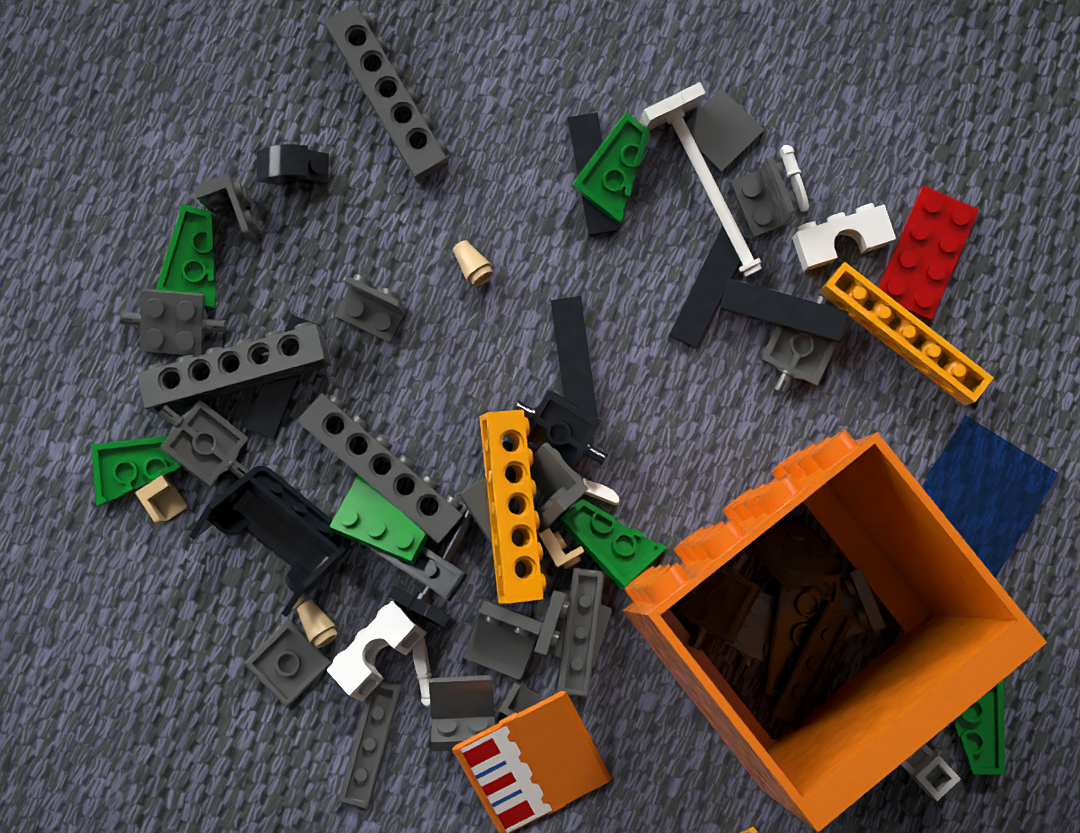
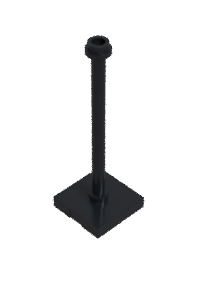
[388,439,513,630]

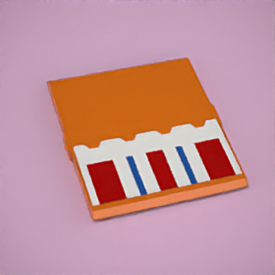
[452,691,612,833]

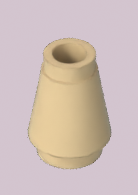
[453,240,494,287]
[297,600,338,649]

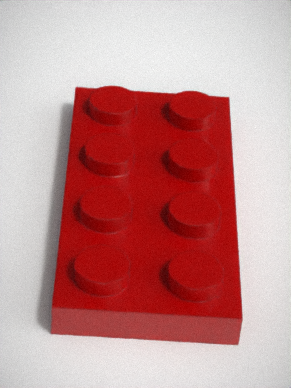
[878,185,979,321]

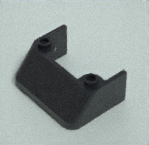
[189,466,351,617]

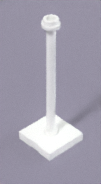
[639,82,762,277]

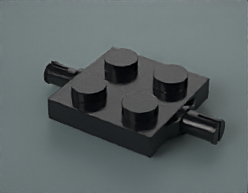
[512,390,608,471]

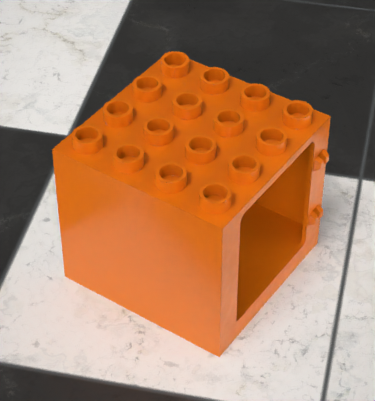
[622,429,1047,832]

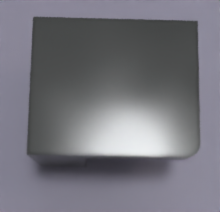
[499,680,543,716]

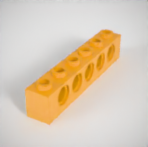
[819,262,994,406]
[479,410,546,603]

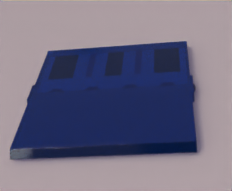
[921,415,1058,577]

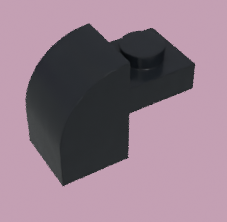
[257,144,329,185]

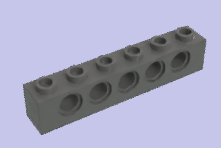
[324,4,450,183]
[137,322,332,414]
[297,393,463,544]

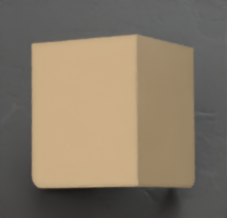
[135,475,187,524]

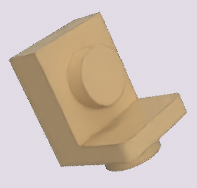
[538,528,584,569]

